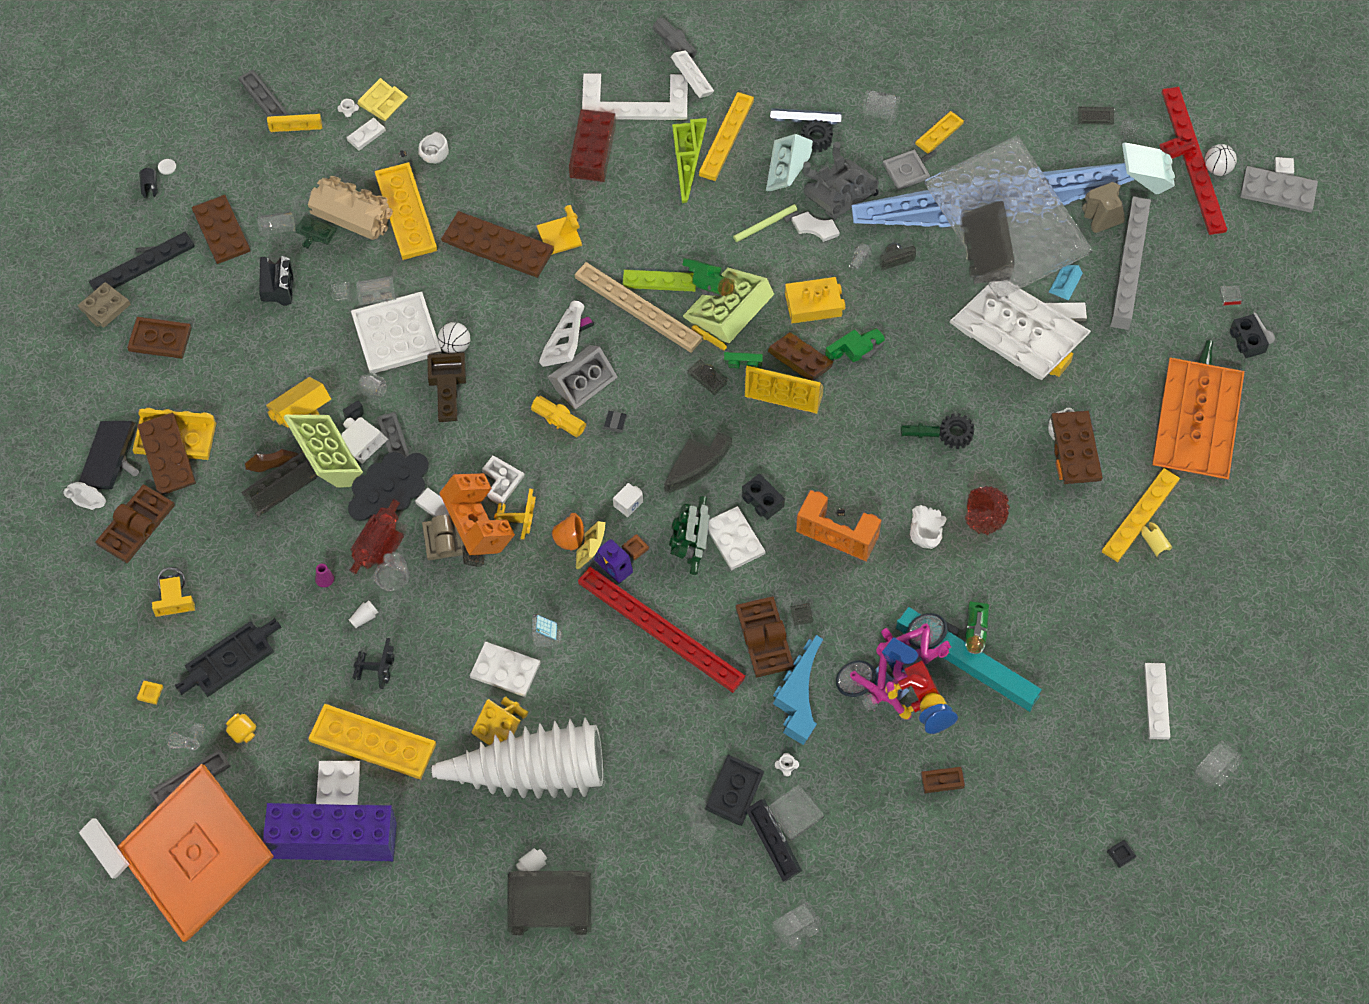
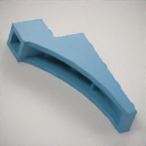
[773,635,823,745]

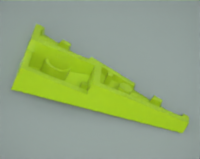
[672,118,707,203]

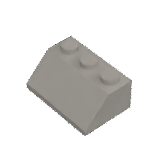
[548,345,618,409]

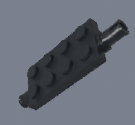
[174,618,282,697]

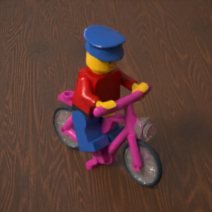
[836,613,958,734]

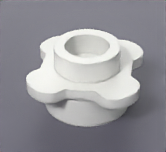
[338,99,359,117]
[775,753,799,776]

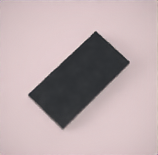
[79,421,135,489]

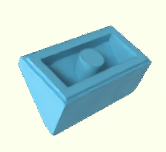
[1049,265,1083,300]

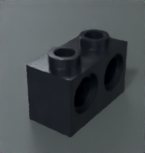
[1230,314,1269,358]
[742,473,785,520]

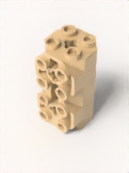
[308,176,393,240]

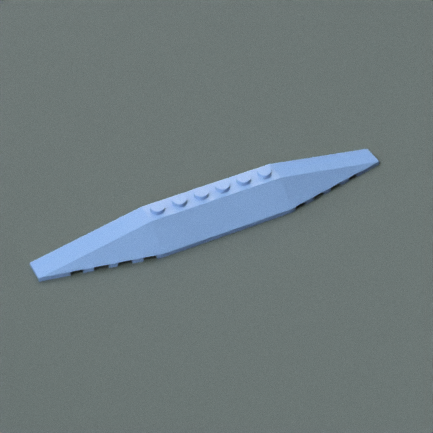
[851,163,1134,227]

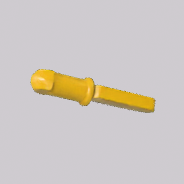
[691,325,727,350]

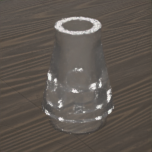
[849,243,872,271]

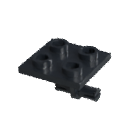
[352,638,395,689]

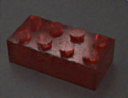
[569,109,616,182]

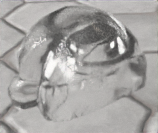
[374,552,410,592]

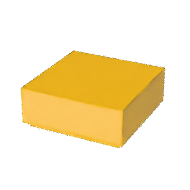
[137,681,163,705]

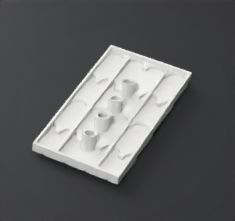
[950,276,1091,380]

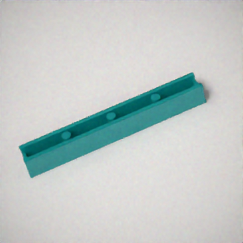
[896,607,1042,712]

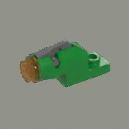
[682,258,735,296]
[965,601,989,654]

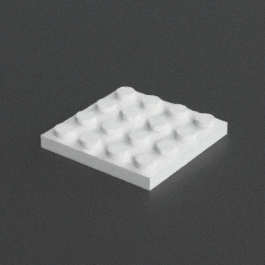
[351,292,442,374]

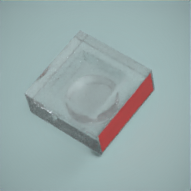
[1219,285,1242,306]

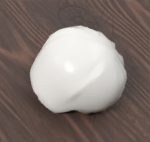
[418,132,449,164]

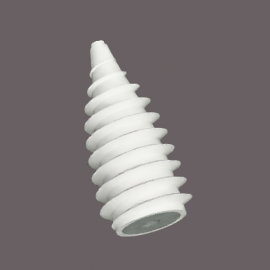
[432,718,603,799]

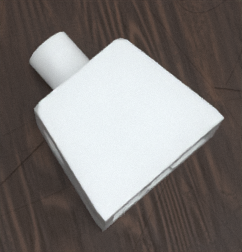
[342,417,388,464]

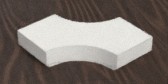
[792,212,840,242]

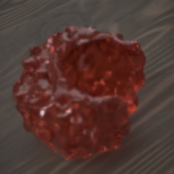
[964,486,1010,536]

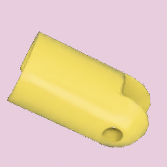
[1141,522,1172,557]

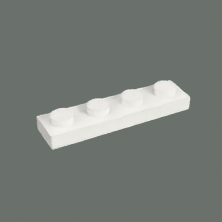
[1144,663,1170,739]

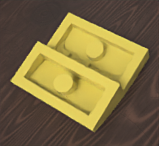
[357,78,408,121]
[576,521,605,569]

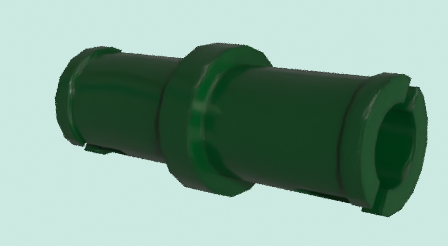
[901,423,940,439]

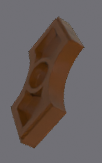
[245,449,299,473]

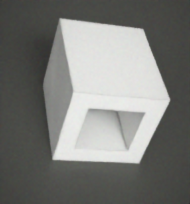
[613,483,643,517]

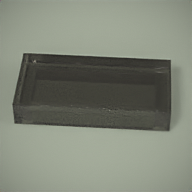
[1078,106,1114,125]

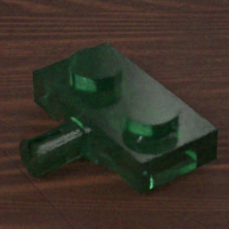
[295,216,336,249]

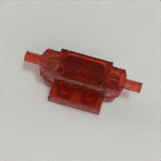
[349,499,404,574]

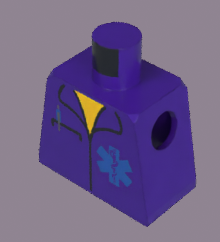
[594,539,633,584]

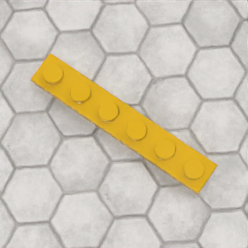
[699,92,754,181]
[1102,468,1180,562]

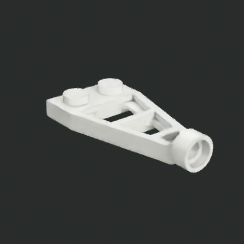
[539,301,584,367]

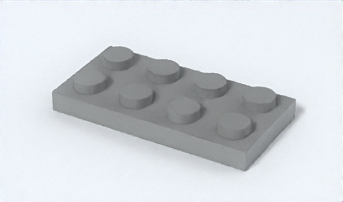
[1240,166,1318,213]

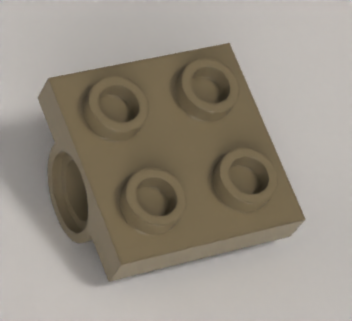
[78,282,131,328]
[422,515,466,561]

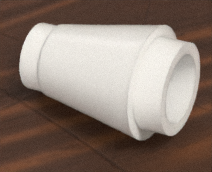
[349,600,378,628]

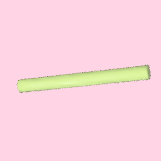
[733,204,797,242]

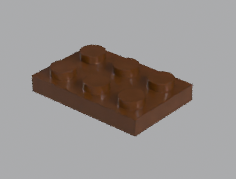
[127,317,192,359]
[768,332,834,381]

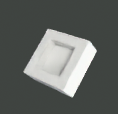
[1274,157,1294,176]

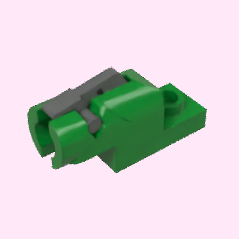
[825,328,885,362]

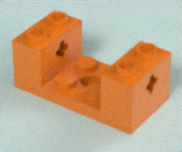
[439,473,515,555]
[796,490,881,562]

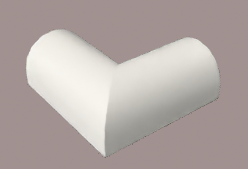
[482,456,525,506]

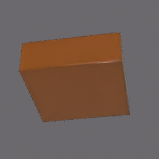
[622,534,649,561]

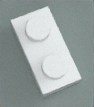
[347,118,386,151]

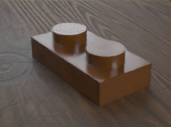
[921,767,965,793]

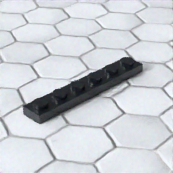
[88,231,195,291]

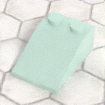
[766,134,812,191]
[1122,143,1175,194]

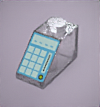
[532,614,562,648]

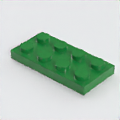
[724,352,763,369]

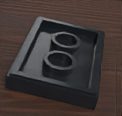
[704,754,765,826]

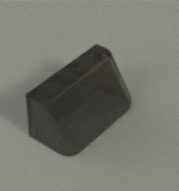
[960,201,1015,284]

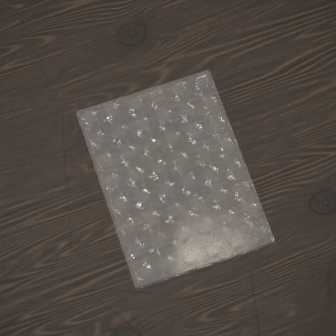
[924,135,1093,299]

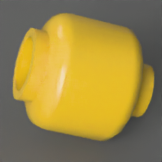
[226,713,256,743]

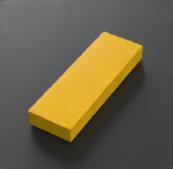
[915,111,964,154]
[267,114,322,132]

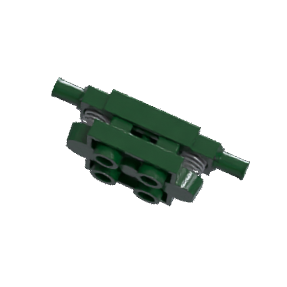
[669,496,710,575]

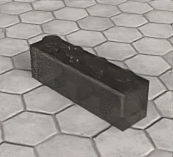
[241,451,319,517]

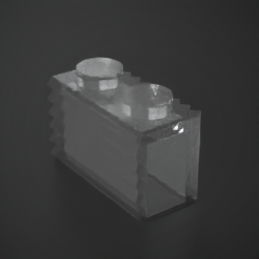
[862,89,901,122]
[356,276,396,306]
[1194,740,1241,789]
[772,901,821,948]

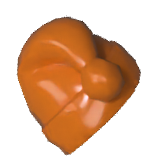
[552,513,584,551]

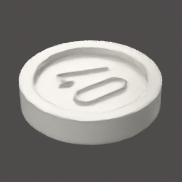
[158,159,176,175]

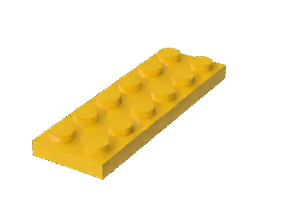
[375,162,437,260]
[308,704,436,780]

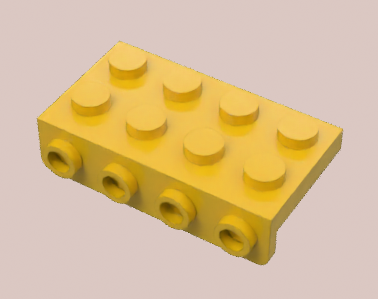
[133,408,216,460]

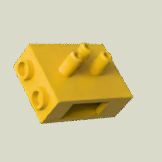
[785,277,845,324]
[266,377,331,428]

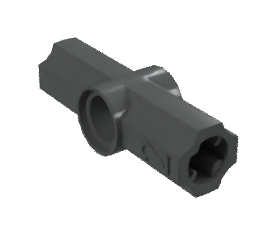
[653,18,697,59]

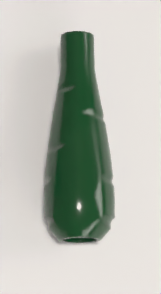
[1198,340,1213,365]

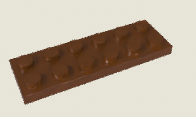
[441,211,554,278]

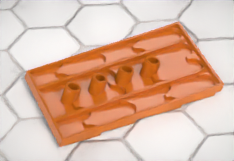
[1152,358,1245,480]

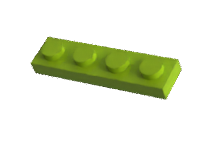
[623,270,696,292]

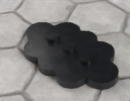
[348,452,429,522]

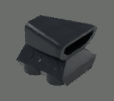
[259,256,294,306]

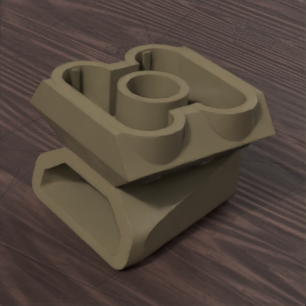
[1082,182,1125,233]

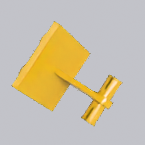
[536,205,582,254]
[494,488,536,539]
[471,697,528,745]

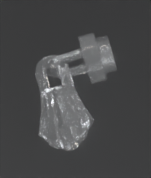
[166,723,206,750]

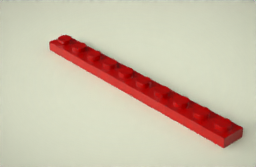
[1161,87,1227,235]
[578,567,745,693]

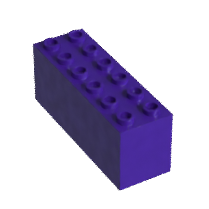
[263,803,397,861]

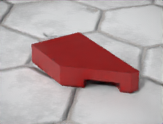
[1159,138,1196,159]

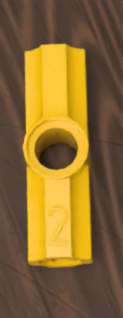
[531,395,586,438]

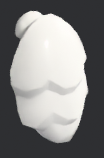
[64,482,106,510]

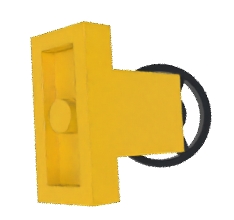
[152,567,195,617]

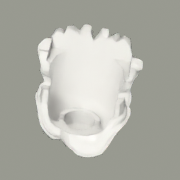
[910,505,947,549]

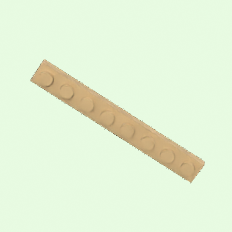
[575,262,702,353]

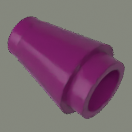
[315,564,334,587]

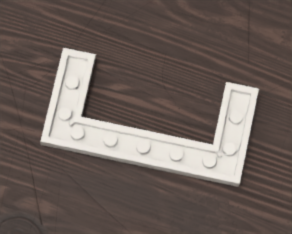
[582,74,688,120]

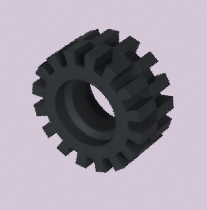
[801,119,833,153]
[939,413,974,449]

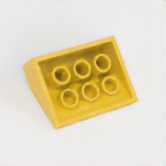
[745,366,823,414]

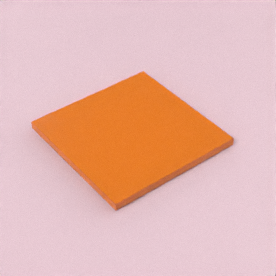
[117,764,274,942]

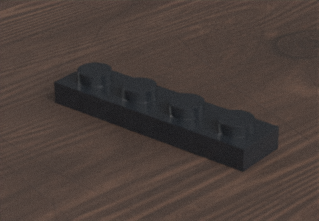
[746,799,802,882]

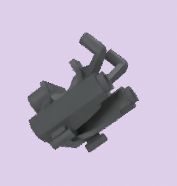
[802,142,879,220]

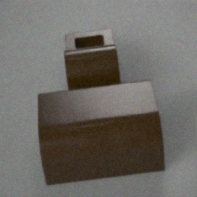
[427,353,466,422]

